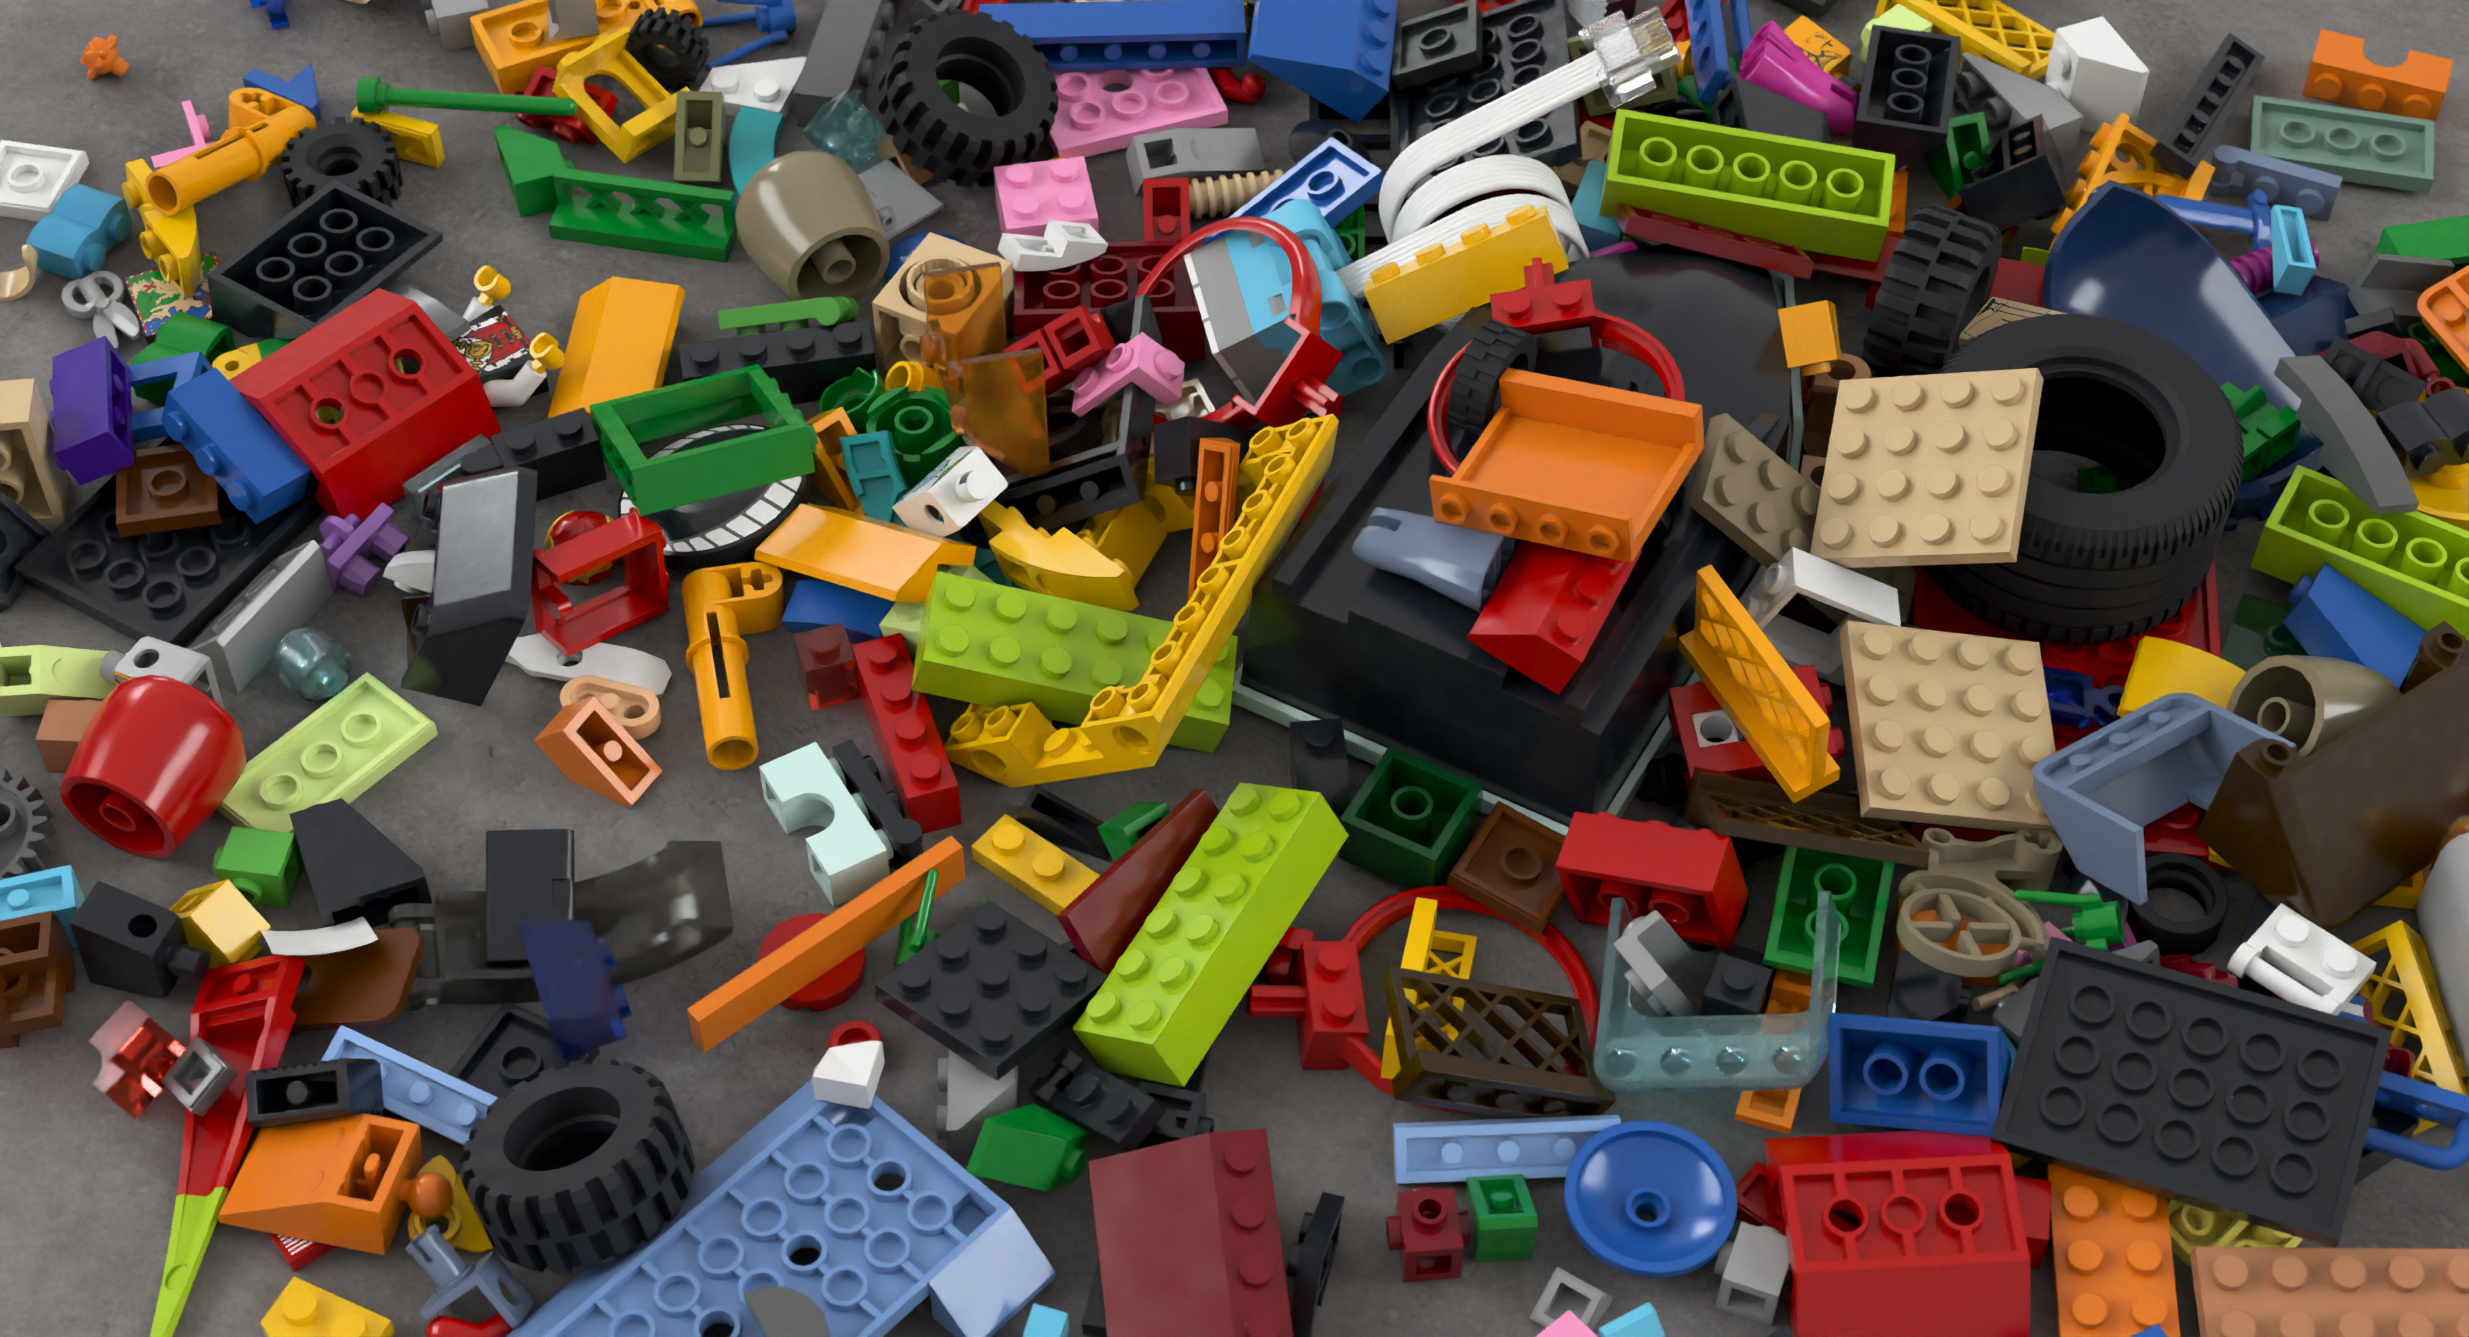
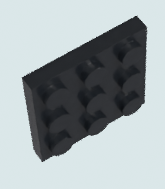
[875,900,1108,1081]

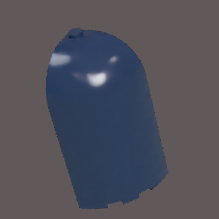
[2042,180,2338,532]

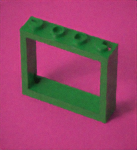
[589,364,818,516]

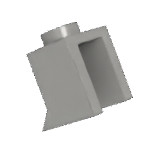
[547,0,599,41]

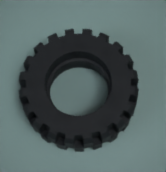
[877,9,1059,187]
[1862,204,2003,378]
[460,1058,695,1273]

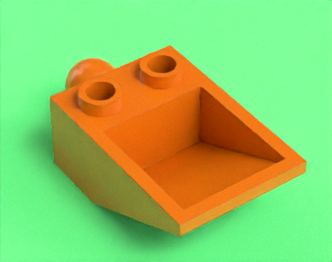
[218,1113,454,1256]

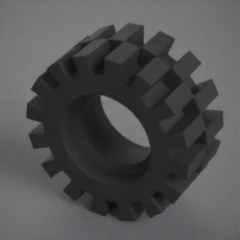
[625,7,710,92]

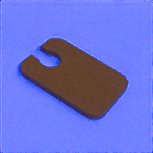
[291,928,424,1031]

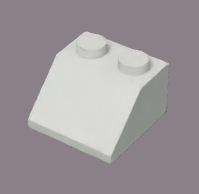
[2044,16,2149,133]

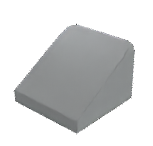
[1530,1267,1614,1331]

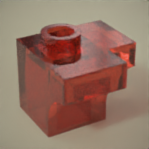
[88,999,186,1119]

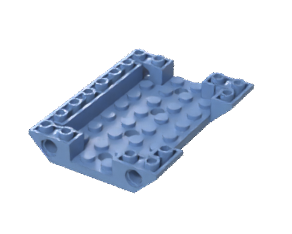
[506,1079,1056,1337]

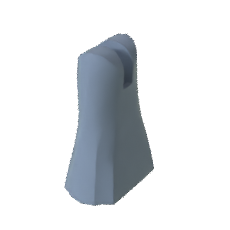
[1352,507,1517,613]

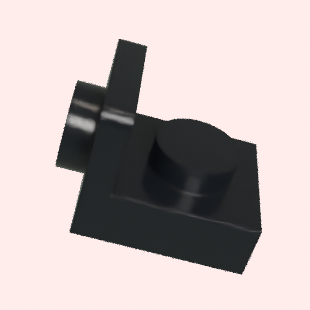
[1138,1081,1215,1145]

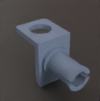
[405,1225,534,1328]

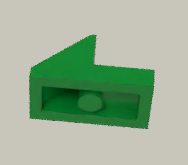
[1466,1174,1538,1263]

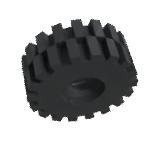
[281,117,403,209]

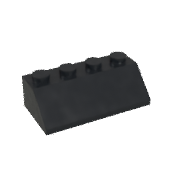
[1851,24,1961,172]
[679,319,876,405]

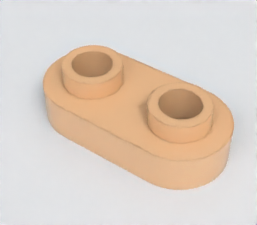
[560,675,661,740]

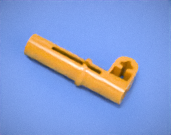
[145,88,317,215]
[681,562,785,770]

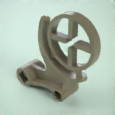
[1896,827,2063,977]

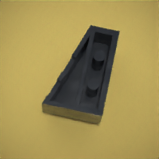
[1958,114,2067,231]

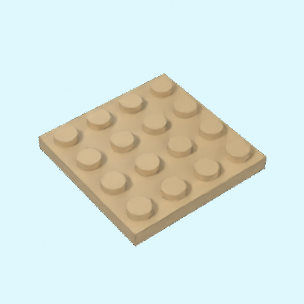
[1810,368,2043,568]
[1839,621,2058,836]

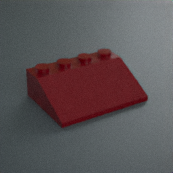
[1014,240,1205,363]
[1088,1128,1293,1337]

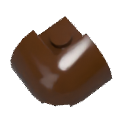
[0,910,75,1049]

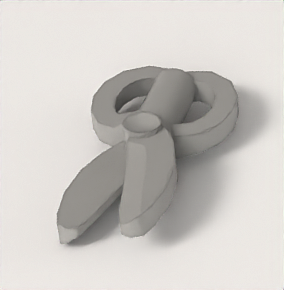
[61,271,142,352]

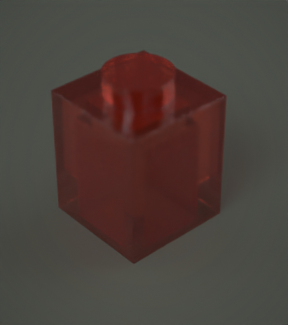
[793,622,860,711]

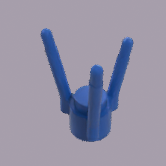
[702,0,796,71]

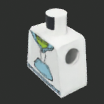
[892,446,1008,537]

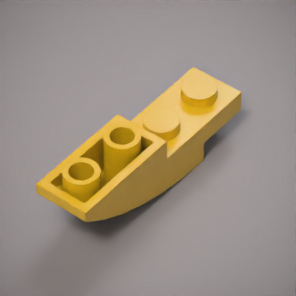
[122,159,201,298]
[977,500,1140,611]

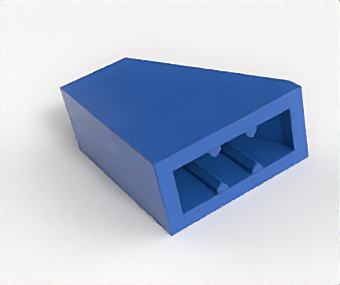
[2282,563,2427,689]

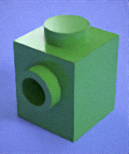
[213,826,305,908]

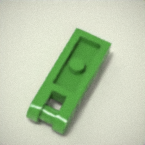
[717,296,859,337]

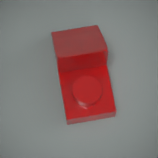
[1143,178,1190,241]

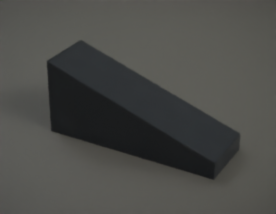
[1016,785,1110,861]

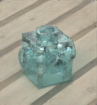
[802,90,884,166]

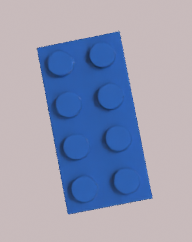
[1201,137,1385,247]

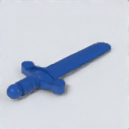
[2156,189,2308,252]

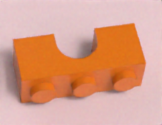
[2302,29,2454,126]

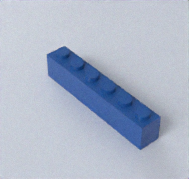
[979,0,1246,72]

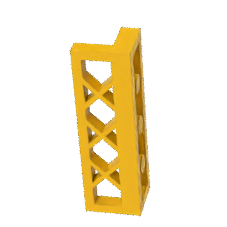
[1381,897,1477,1079]
[2349,919,2469,1136]

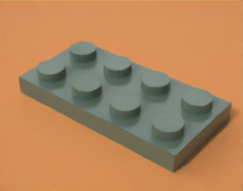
[2247,95,2435,193]

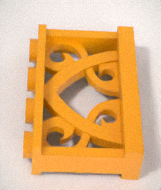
[2049,112,2215,251]

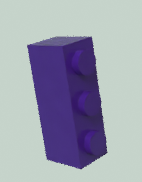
[49,336,134,486]

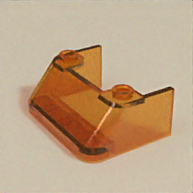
[920,261,1050,477]

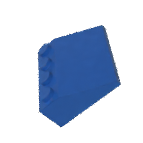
[1247,0,1398,123]

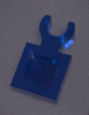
[2043,666,2124,729]

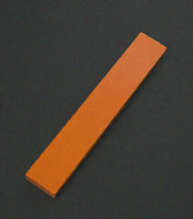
[687,835,966,1053]

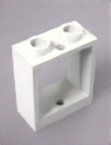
[1739,547,1901,687]

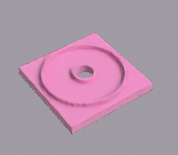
[1046,68,1228,158]

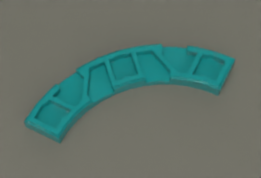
[728,105,785,200]
[840,430,1029,591]

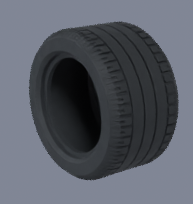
[1921,314,2244,645]

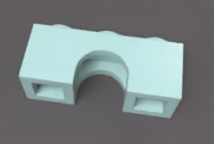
[759,742,894,907]

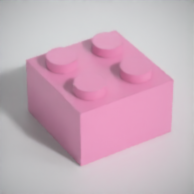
[994,156,1099,269]

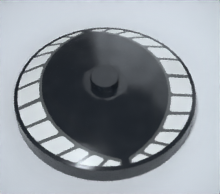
[617,424,813,570]

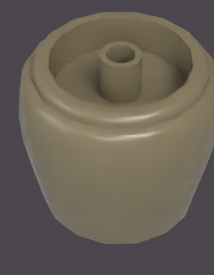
[735,151,890,301]
[2226,655,2403,759]

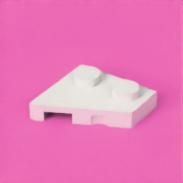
[699,57,806,119]

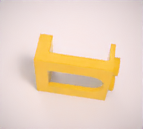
[552,26,691,164]

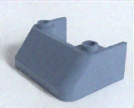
[2032,693,2297,905]

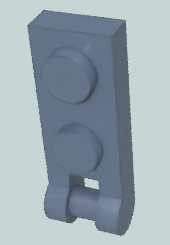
[2206,145,2343,222]

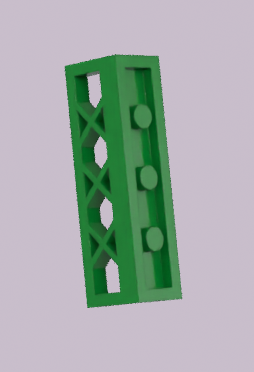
[548,167,738,263]

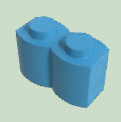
[26,183,132,280]

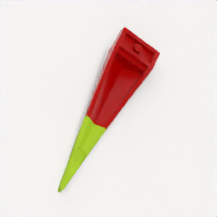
[150,954,306,1337]

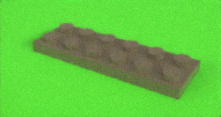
[1687,413,1918,625]

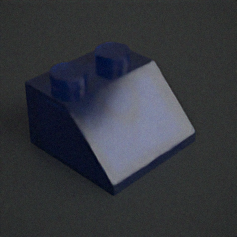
[517,918,632,1059]

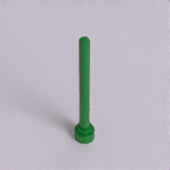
[356,77,577,116]

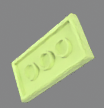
[217,672,438,843]

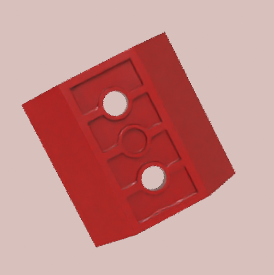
[229,288,501,524]
[1763,1130,2030,1337]

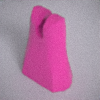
[1738,20,1859,136]

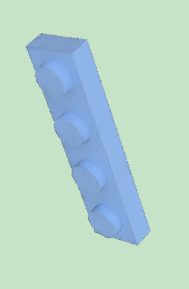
[321,1025,498,1147]
[1393,1114,1621,1184]

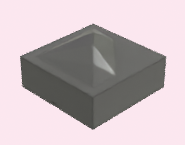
[160,1037,239,1117]

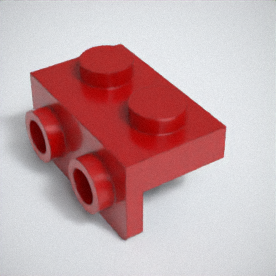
[508,64,619,146]

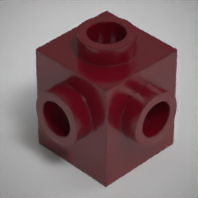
[1386,1186,1471,1283]

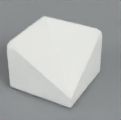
[811,1040,885,1109]

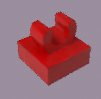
[1266,927,1316,986]

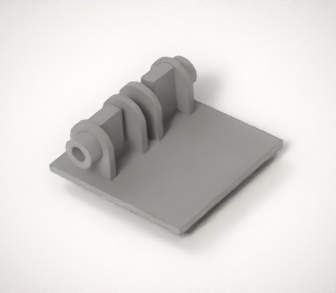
[857,159,944,240]

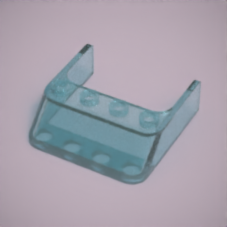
[1594,891,1841,1092]

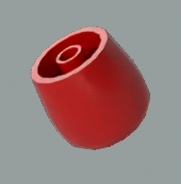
[59,675,246,859]

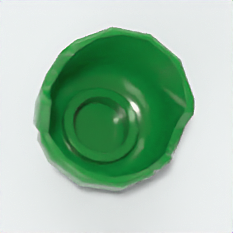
[818,367,885,435]

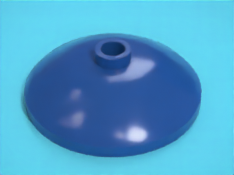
[1564,1120,1737,1278]

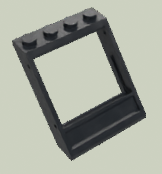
[960,293,1162,549]

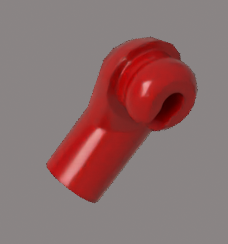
[1208,67,1266,104]
[426,1312,517,1337]

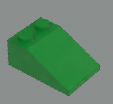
[1762,845,1895,989]

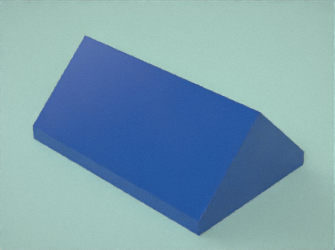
[1828,1013,2012,1137]

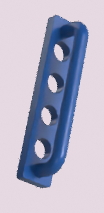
[1685,0,1752,104]
[2363,1070,2469,1171]

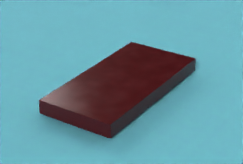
[1615,203,1814,280]
[1056,789,1220,976]

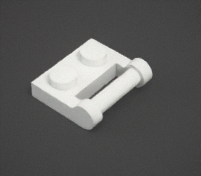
[2227,903,2377,1016]

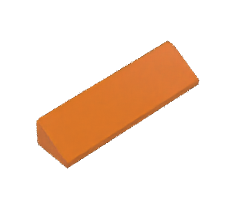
[1187,438,1240,603]

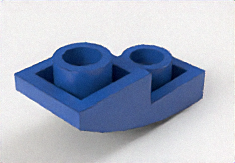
[781,580,896,644]

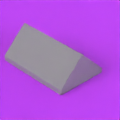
[186,540,333,694]

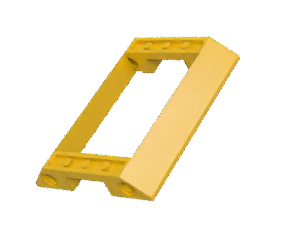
[944,414,1339,788]

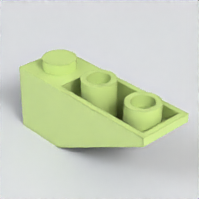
[0,645,127,717]

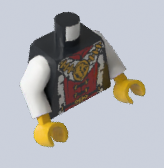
[451,265,565,409]

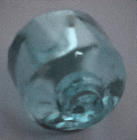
[273,626,352,702]

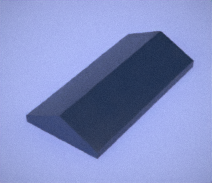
[2257,274,2359,356]

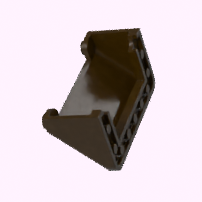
[2196,620,2469,933]

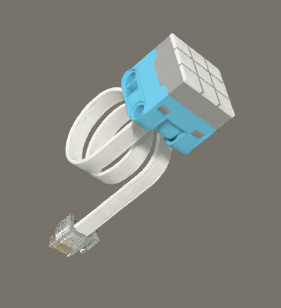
[1184,6,1682,426]

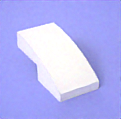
[998,220,1108,271]

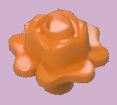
[80,34,130,81]

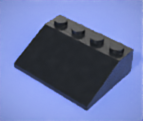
[206,179,443,339]

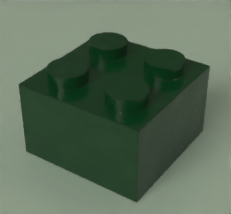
[1338,746,1484,890]

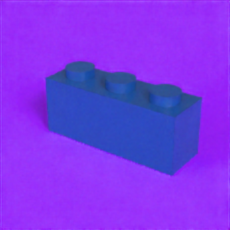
[161,367,311,524]

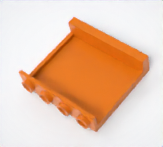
[1429,367,1705,563]

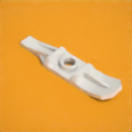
[505,633,672,699]

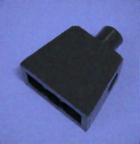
[70,881,210,999]

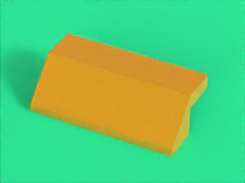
[547,276,685,423]
[754,504,977,604]

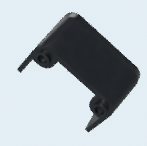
[401,465,538,707]

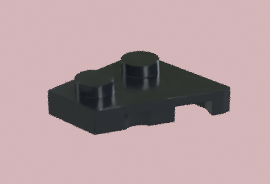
[1286,1192,1345,1337]

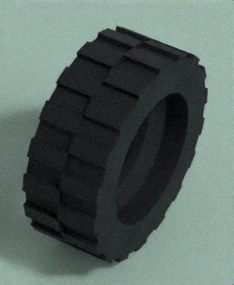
[1447,319,1538,436]

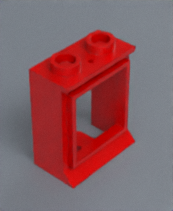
[531,507,670,657]

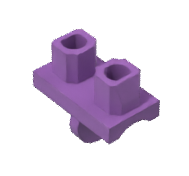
[319,502,410,597]

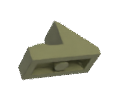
[674,91,727,185]

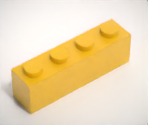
[1364,204,1569,345]

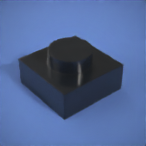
[2345,306,2407,340]

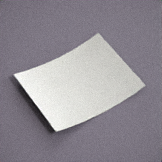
[260,916,378,955]

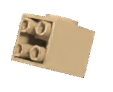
[872,232,1014,401]

